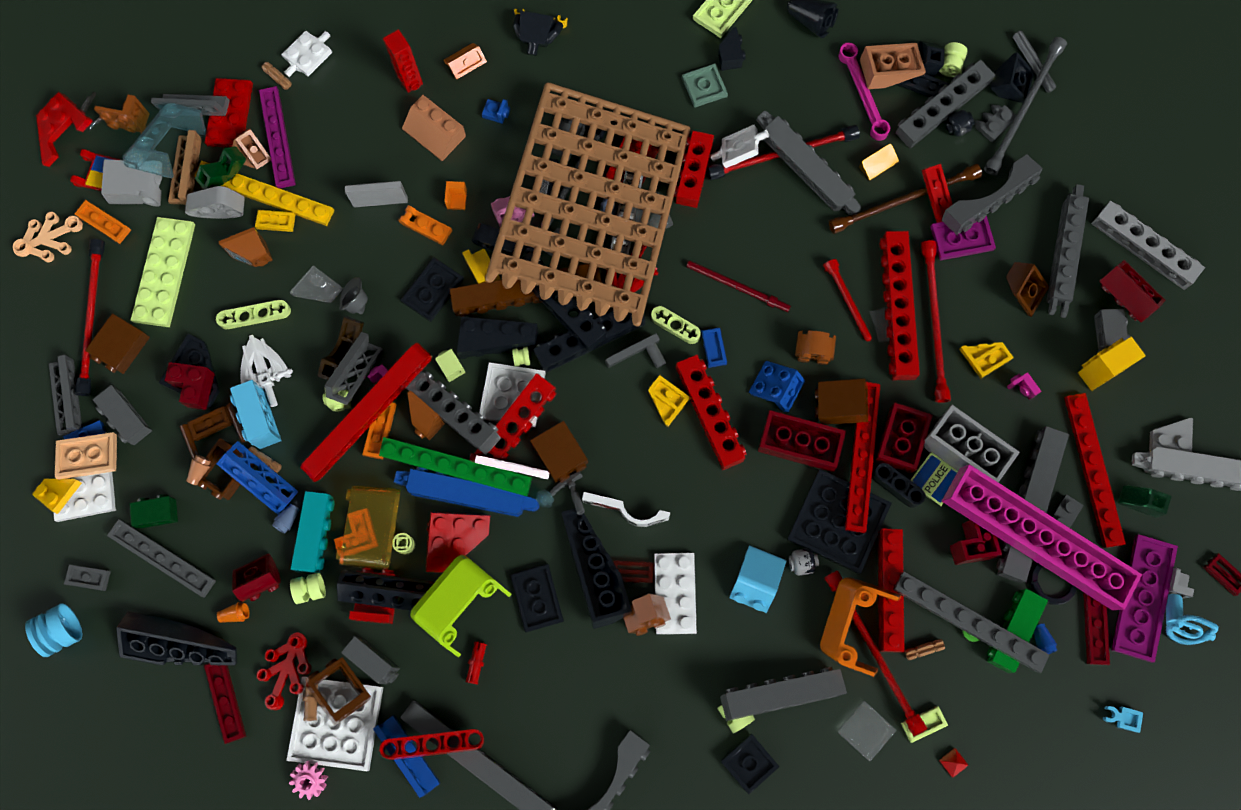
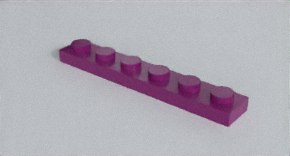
[259,86,296,188]

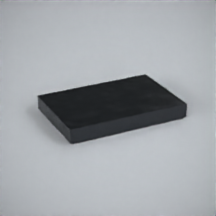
[400,257,464,322]
[510,564,564,633]

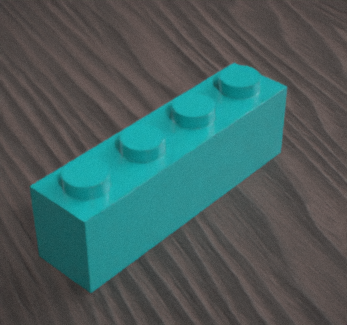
[291,491,335,574]

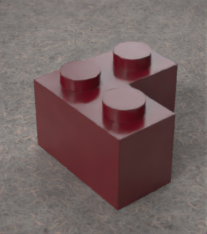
[165,362,215,410]
[950,520,1002,565]

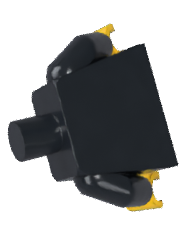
[513,9,568,56]

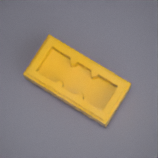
[255,210,296,232]

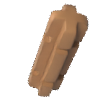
[262,62,292,90]
[248,446,282,473]
[905,639,945,660]

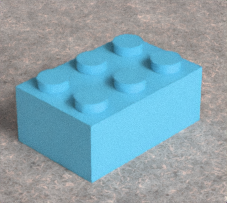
[230,380,282,449]

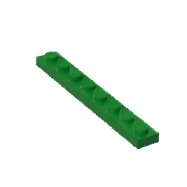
[379,437,532,496]

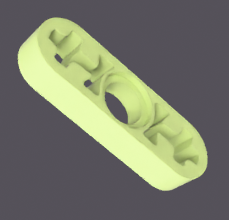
[651,306,700,344]

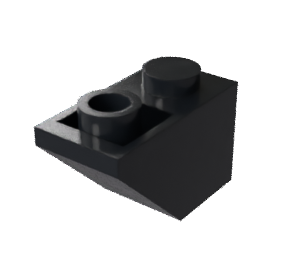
[718,27,746,71]
[919,40,944,77]

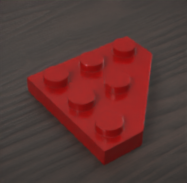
[425,512,490,572]

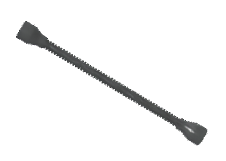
[984,37,1067,175]

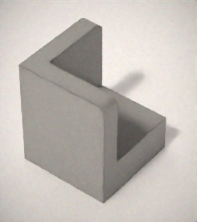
[1169,568,1194,599]

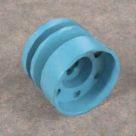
[25,603,83,657]

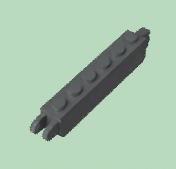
[757,111,861,216]
[1046,184,1089,318]

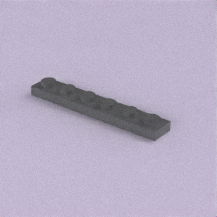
[107,519,216,598]

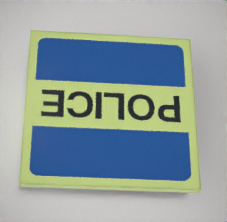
[911,452,958,506]

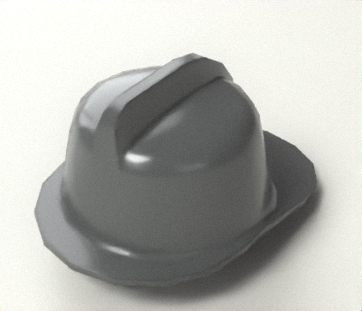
[339,277,368,314]

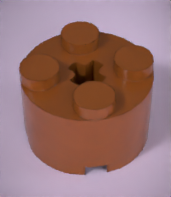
[795,331,836,365]

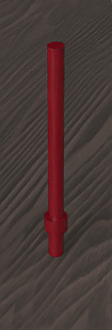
[686,260,791,312]

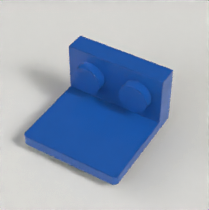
[749,361,805,413]

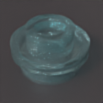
[536,490,554,508]

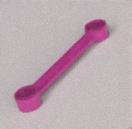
[839,43,890,141]

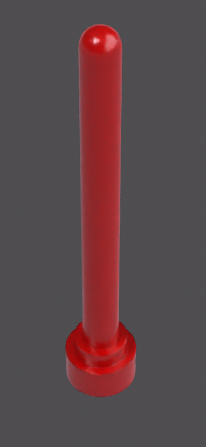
[823,259,872,342]

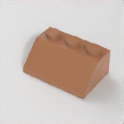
[402,95,466,161]

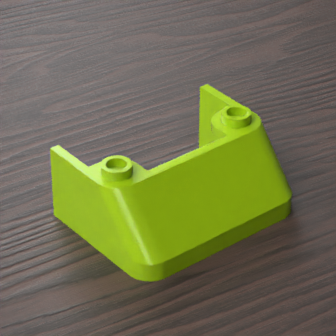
[410,555,512,658]

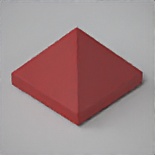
[939,748,968,778]

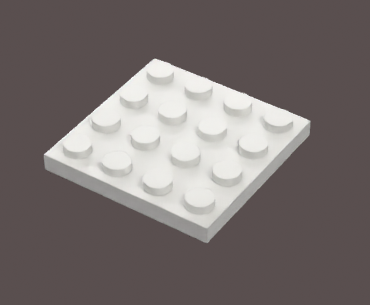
[287,677,383,771]

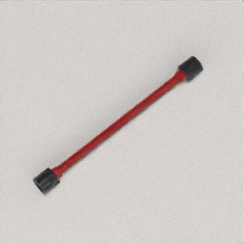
[707,125,860,181]
[74,239,105,396]

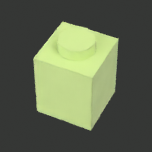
[435,349,466,382]

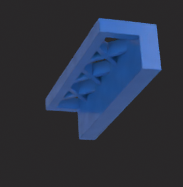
[217,441,298,515]
[373,715,441,798]

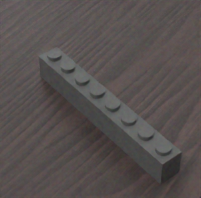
[996,426,1069,583]

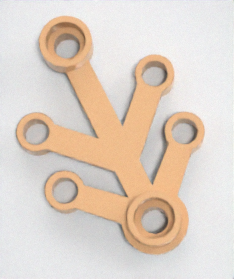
[13,212,83,263]

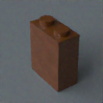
[85,314,150,374]
[815,379,868,425]
[530,421,588,483]

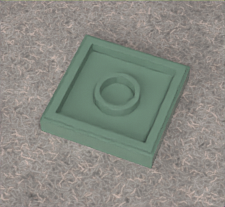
[682,64,728,108]

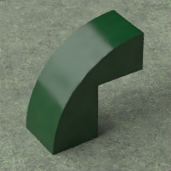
[195,146,246,190]

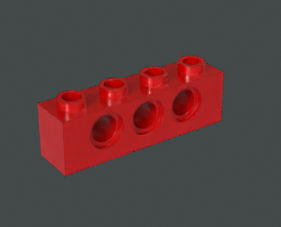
[383,29,423,93]
[674,131,714,208]

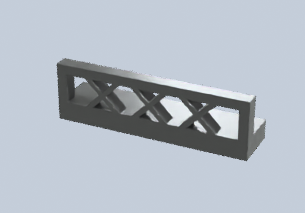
[151,94,230,116]
[325,332,383,405]
[49,355,82,436]

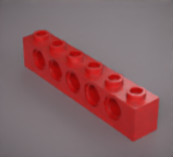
[676,355,747,470]
[475,373,557,460]

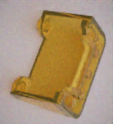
[336,485,401,570]

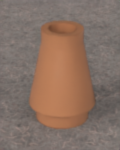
[186,455,211,485]

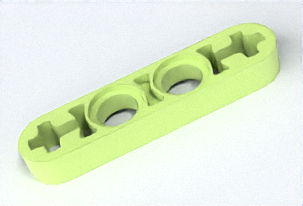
[216,300,291,329]

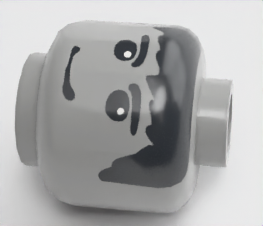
[788,548,819,576]

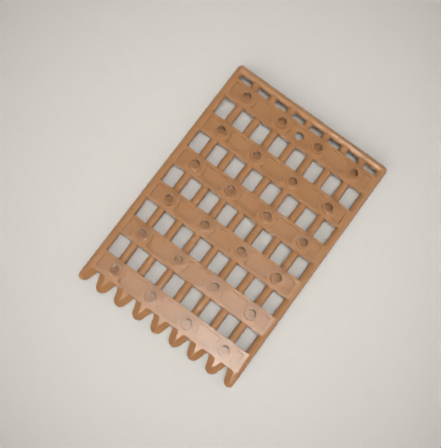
[485,82,691,326]

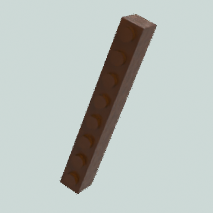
[450,264,602,317]

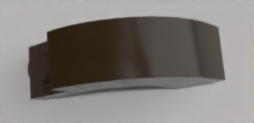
[318,316,364,380]

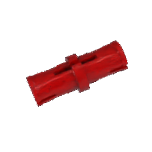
[465,642,487,685]

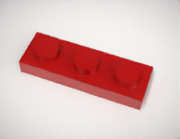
[921,164,953,223]

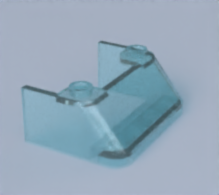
[122,103,206,178]

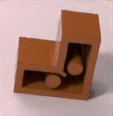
[624,594,671,636]

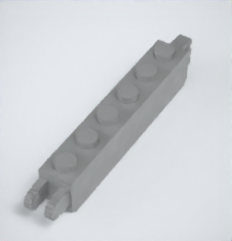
[1132,447,1241,491]

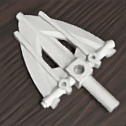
[241,335,293,407]

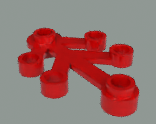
[257,632,312,710]

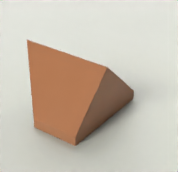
[232,129,271,169]

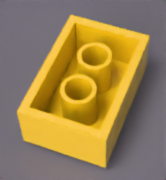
[1078,337,1146,391]

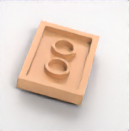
[55,432,117,480]

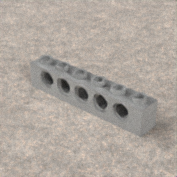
[1091,201,1205,290]

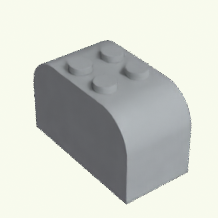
[924,405,1020,483]

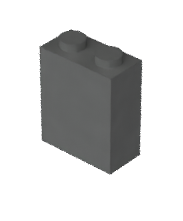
[341,636,400,684]

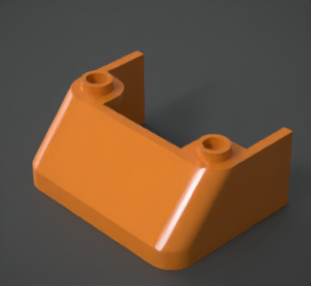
[820,577,901,677]

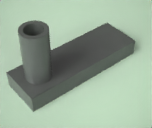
[605,333,666,368]

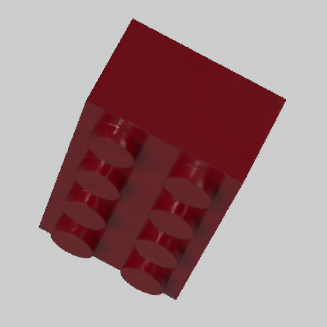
[758,410,846,472]

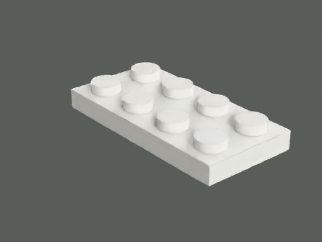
[655,553,697,634]

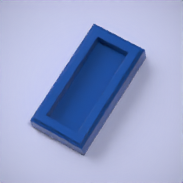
[701,327,727,368]

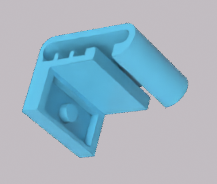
[729,545,786,613]

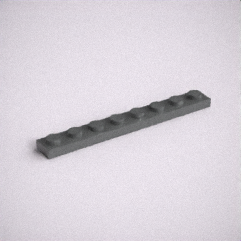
[893,572,1049,673]

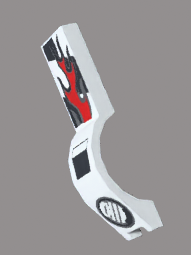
[582,492,670,527]

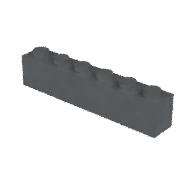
[720,667,847,721]

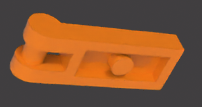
[398,205,452,245]

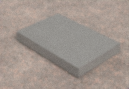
[345,181,408,207]

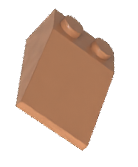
[860,43,926,89]

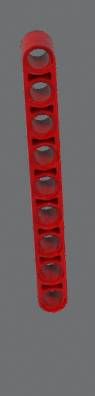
[300,343,432,482]

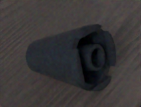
[787,0,839,38]

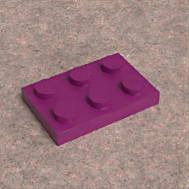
[930,215,996,261]

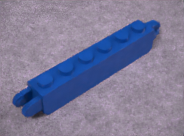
[394,467,540,517]

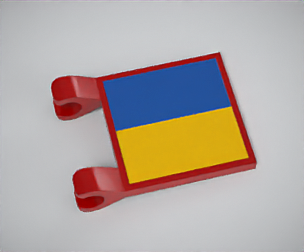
[70,149,120,191]

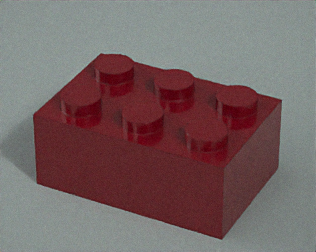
[1099,260,1166,322]
[874,403,933,474]

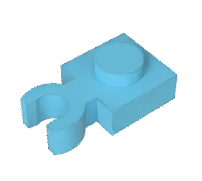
[1103,706,1143,733]

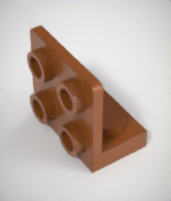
[94,95,150,133]

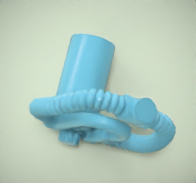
[1166,594,1218,645]

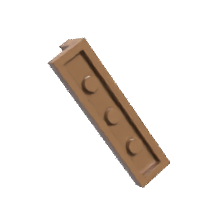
[168,130,202,205]

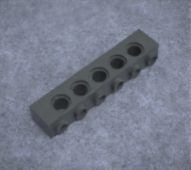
[896,60,995,148]
[405,370,501,456]

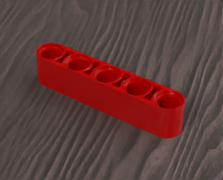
[379,729,484,760]

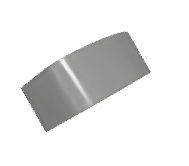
[185,186,245,219]

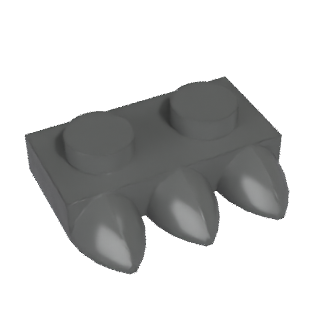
[975,105,1016,143]

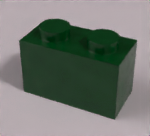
[130,494,178,529]

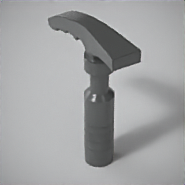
[550,471,585,515]

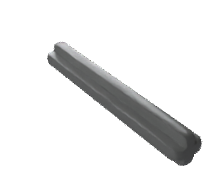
[1013,31,1056,93]

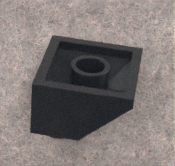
[990,52,1034,103]

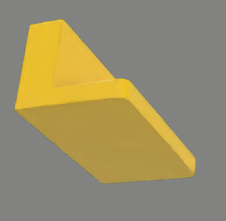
[462,249,500,284]

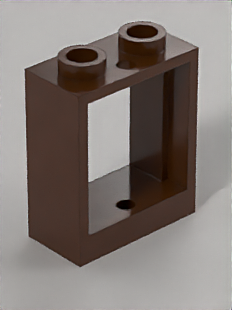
[198,438,255,500]
[306,657,371,726]

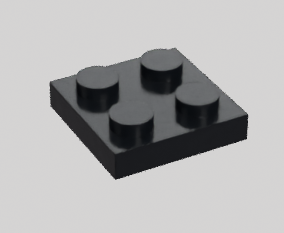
[721,734,780,795]

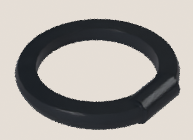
[1030,563,1077,605]

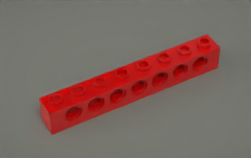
[880,231,920,380]

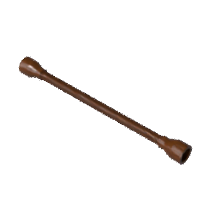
[829,164,982,234]

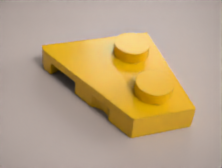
[959,342,1014,379]
[648,375,690,427]
[32,479,82,514]

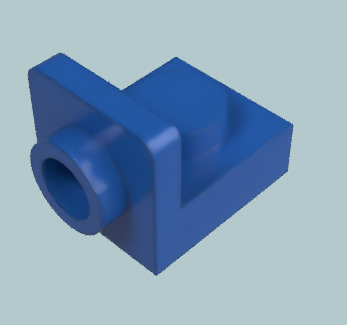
[482,99,510,124]

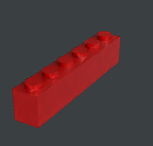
[878,529,904,653]

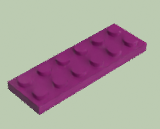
[1111,534,1178,663]

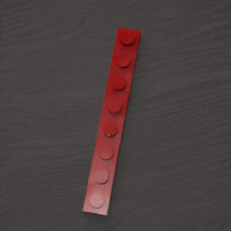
[845,382,880,533]
[1064,393,1126,548]

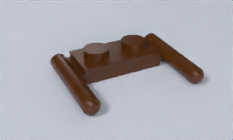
[180,403,246,458]

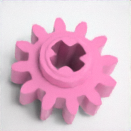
[289,760,328,800]

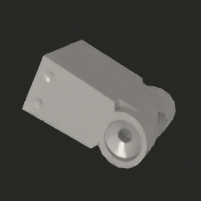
[101,159,163,207]

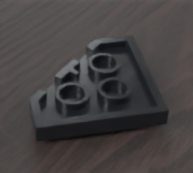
[159,334,220,408]

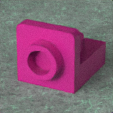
[367,364,388,384]
[1007,372,1041,400]

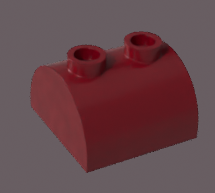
[232,553,281,602]

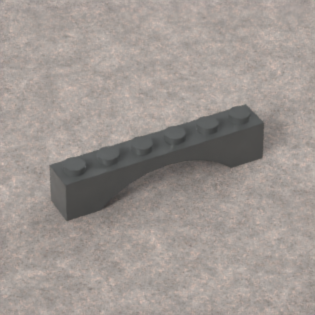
[941,154,1043,235]
[586,730,651,810]

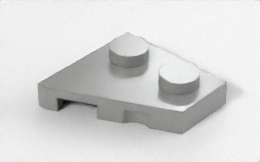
[1149,418,1193,452]

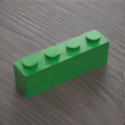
[987,589,1048,673]

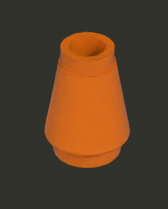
[217,602,250,623]

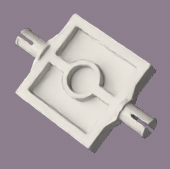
[281,31,332,77]
[710,125,769,168]

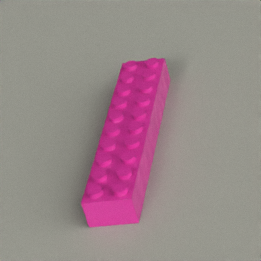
[942,464,1142,610]

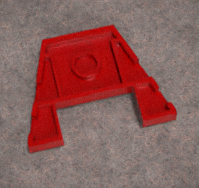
[36,92,93,167]

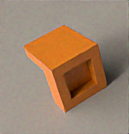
[445,181,467,210]

